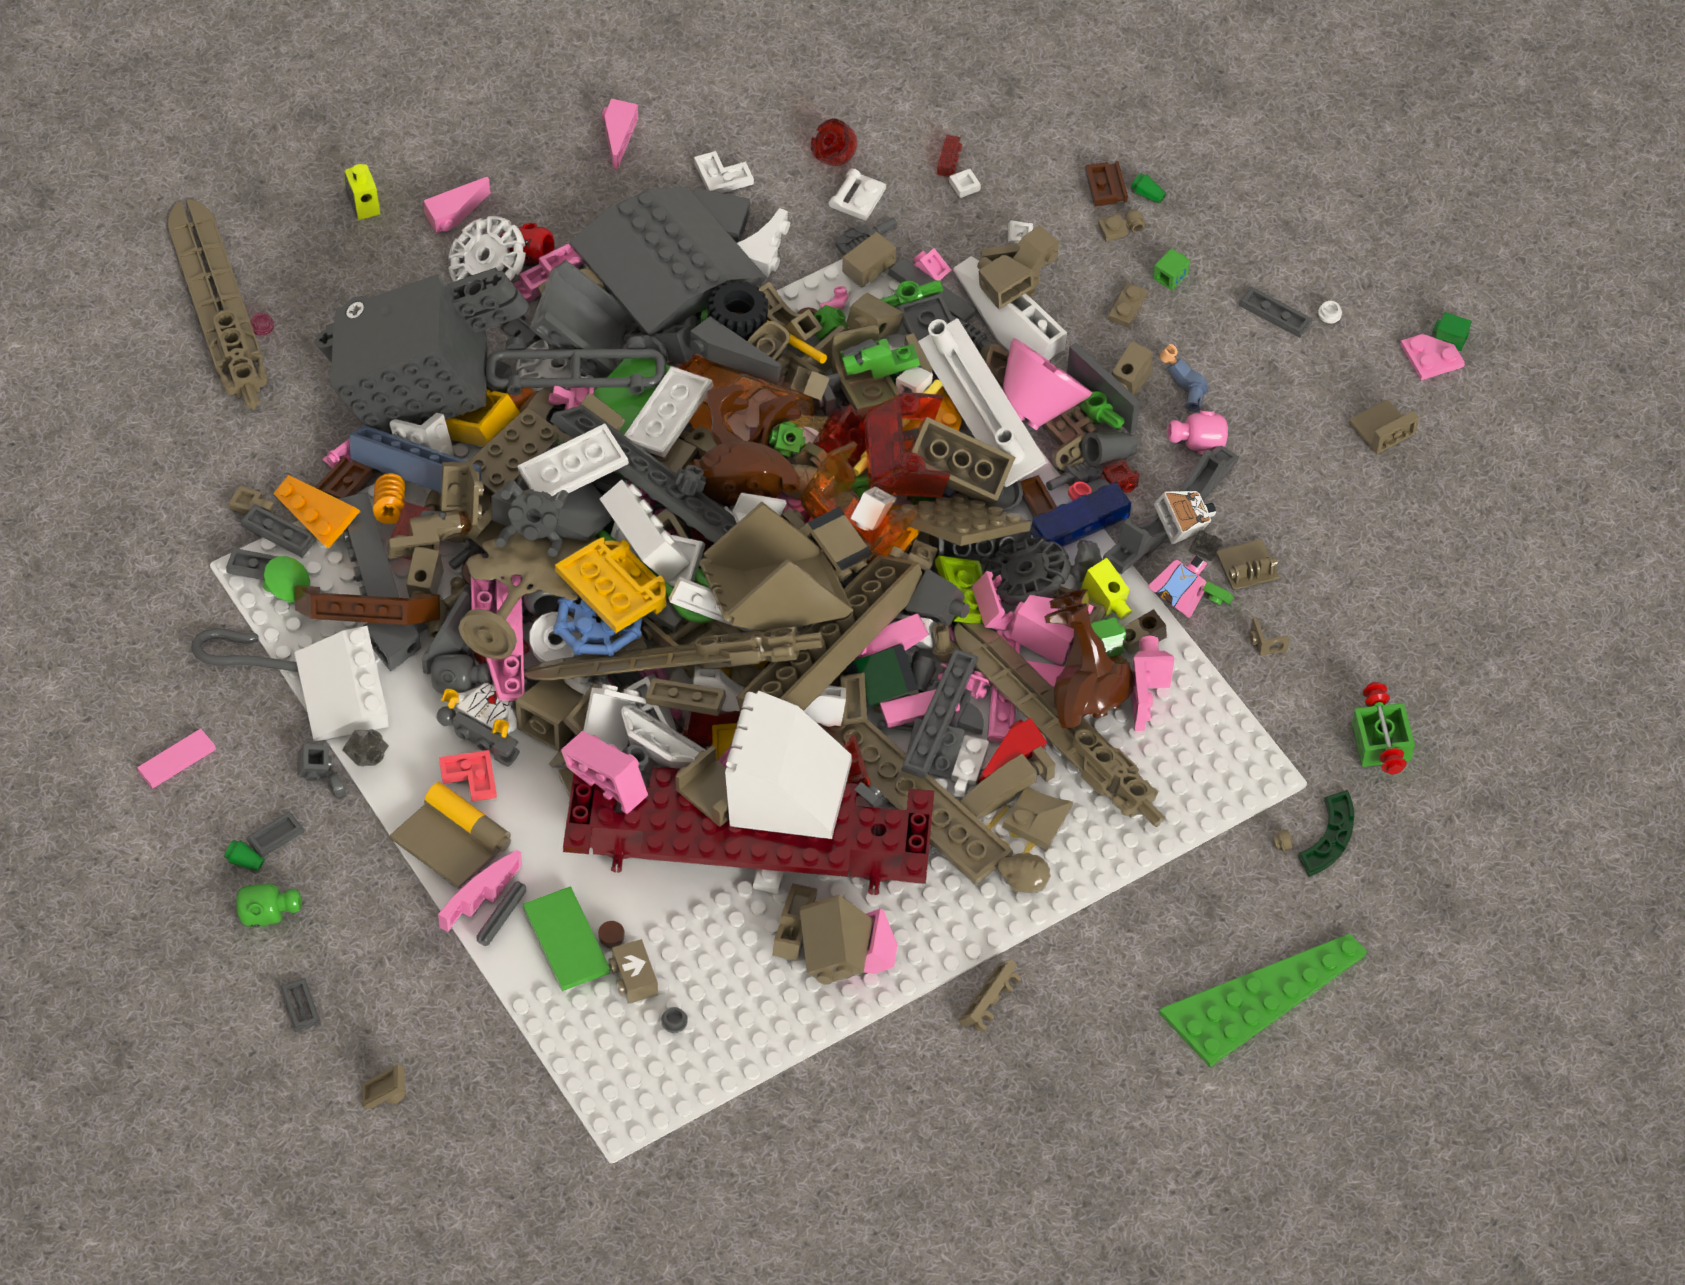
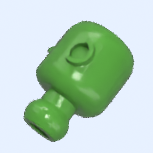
[236,883,302,927]

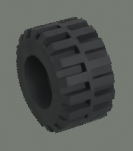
[707,281,769,341]

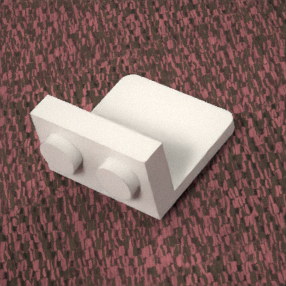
[390,413,455,456]

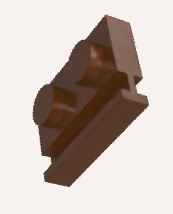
[1085,161,1128,206]
[315,457,373,499]

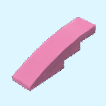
[513,243,585,303]
[438,850,522,932]

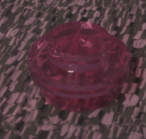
[251,313,274,336]

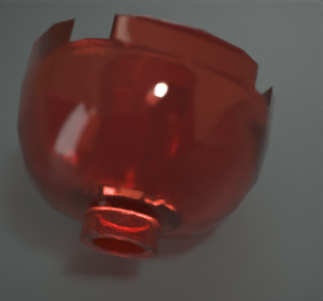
[811,118,858,166]

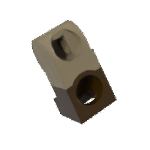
[1122,609,1167,654]

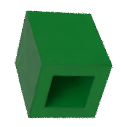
[1433,312,1472,351]

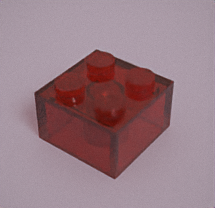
[813,405,881,477]

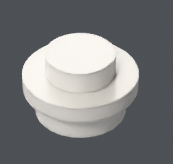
[1318,301,1342,323]

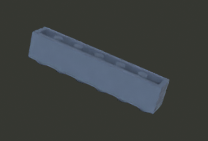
[350,425,481,494]

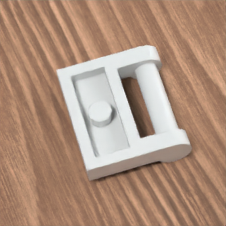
[828,168,886,221]

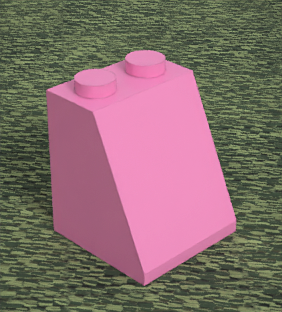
[1010,595,1094,666]

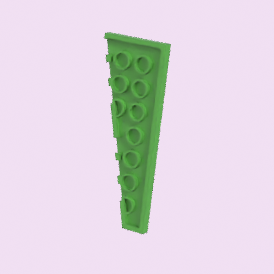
[1159,934,1367,1067]

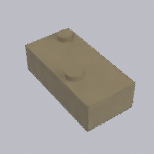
[903,417,1016,506]

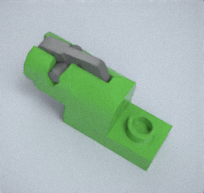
[840,338,920,380]

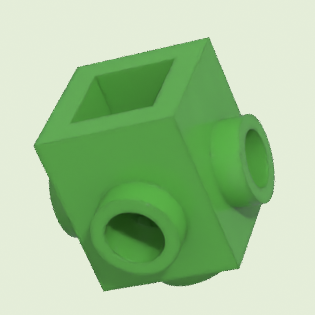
[814,305,849,341]
[768,422,805,459]

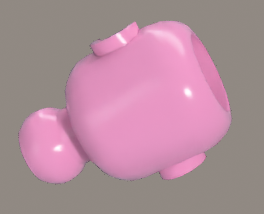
[1167,410,1228,455]

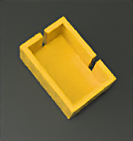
[445,390,520,447]

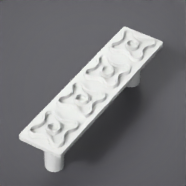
[918,319,1047,487]

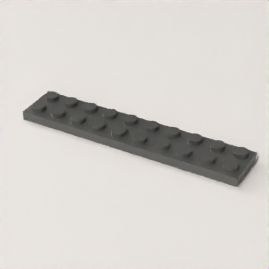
[550,405,737,543]

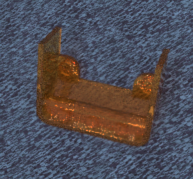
[801,442,919,564]

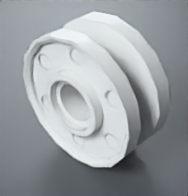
[529,612,582,663]

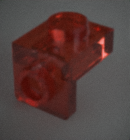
[1102,460,1140,496]

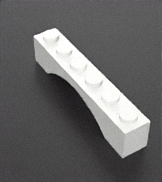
[692,666,846,727]

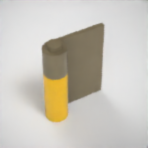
[390,782,511,889]

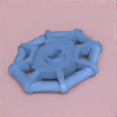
[553,595,642,657]

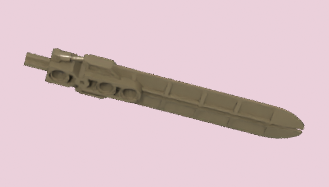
[168,199,268,410]
[954,622,1166,827]
[524,626,823,680]

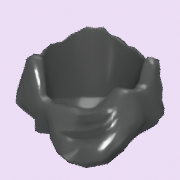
[1070,540,1102,582]

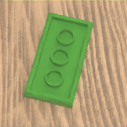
[523,886,610,991]

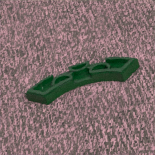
[1298,790,1354,877]

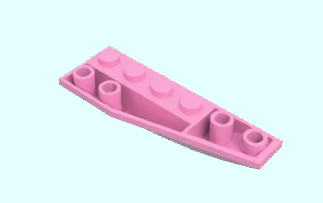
[471,575,525,701]

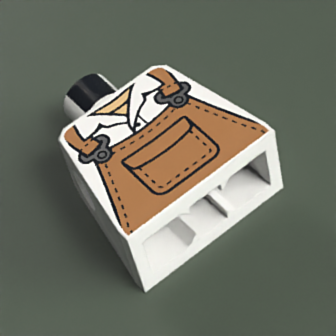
[1154,491,1216,544]

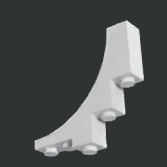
[737,208,790,278]

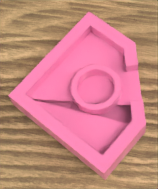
[1400,334,1465,380]

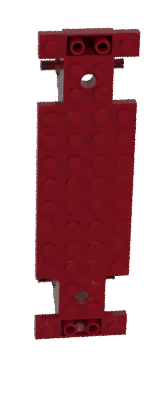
[563,766,934,895]

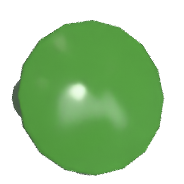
[263,556,310,604]

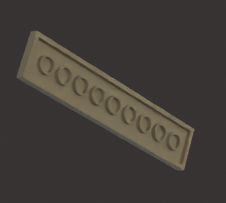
[817,719,1013,885]

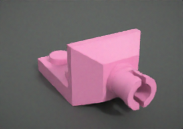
[1131,636,1174,731]

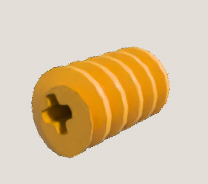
[373,473,406,524]

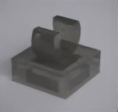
[1189,530,1222,561]

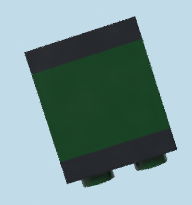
[844,644,919,715]

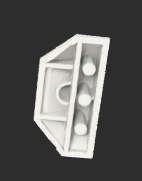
[621,704,706,769]

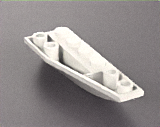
[953,256,1067,360]

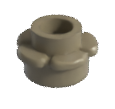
[1274,828,1293,853]

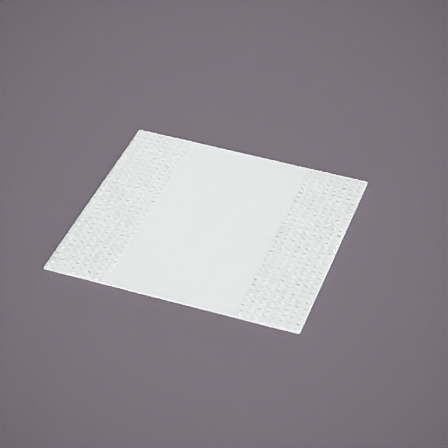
[210,259,1307,1163]

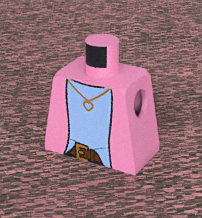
[1148,555,1207,618]

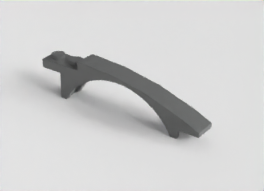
[1102,446,1239,575]

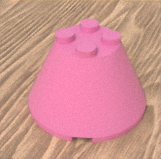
[1002,338,1093,430]

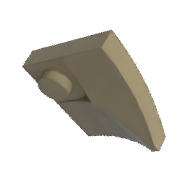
[1002,787,1073,850]

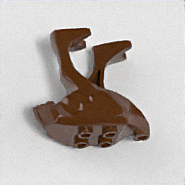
[685,385,801,506]
[1045,589,1134,728]

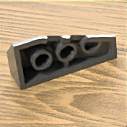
[690,316,781,384]

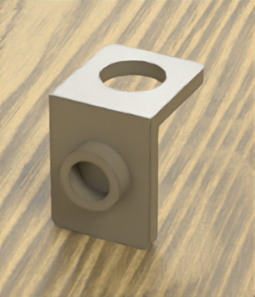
[1249,617,1289,656]

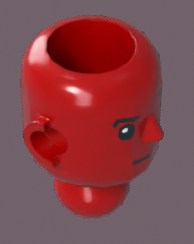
[499,223,555,266]

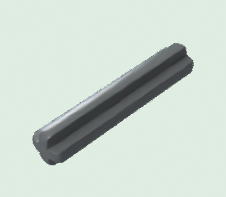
[476,881,526,946]

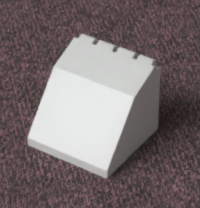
[725,690,852,839]

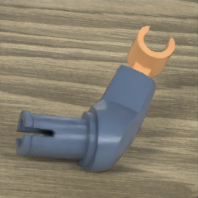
[1160,344,1208,412]

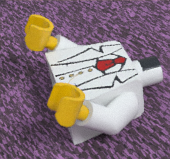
[441,683,517,738]

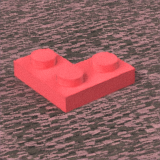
[439,750,497,802]

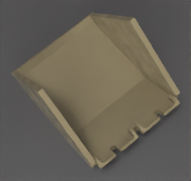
[699,501,853,632]

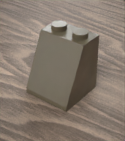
[516,679,584,752]
[800,895,873,985]

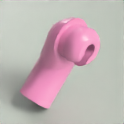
[819,286,849,310]

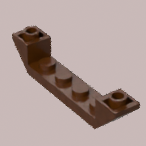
[295,585,440,625]

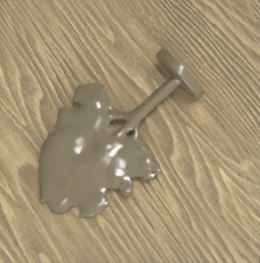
[459,531,595,660]

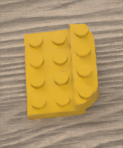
[555,537,666,633]

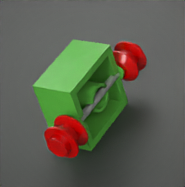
[1352,682,1415,775]

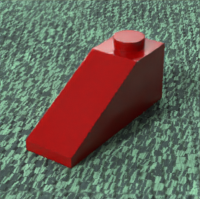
[978,718,1047,784]

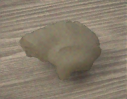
[998,853,1051,893]

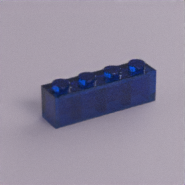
[1031,482,1131,547]

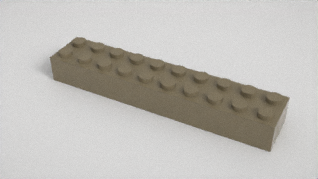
[736,554,923,712]

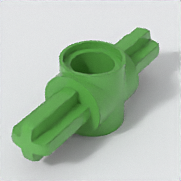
[880,280,943,308]
[1079,391,1124,430]

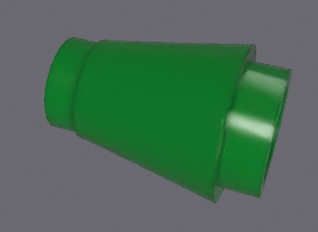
[1131,173,1167,204]
[224,840,265,872]

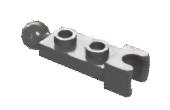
[436,706,520,767]

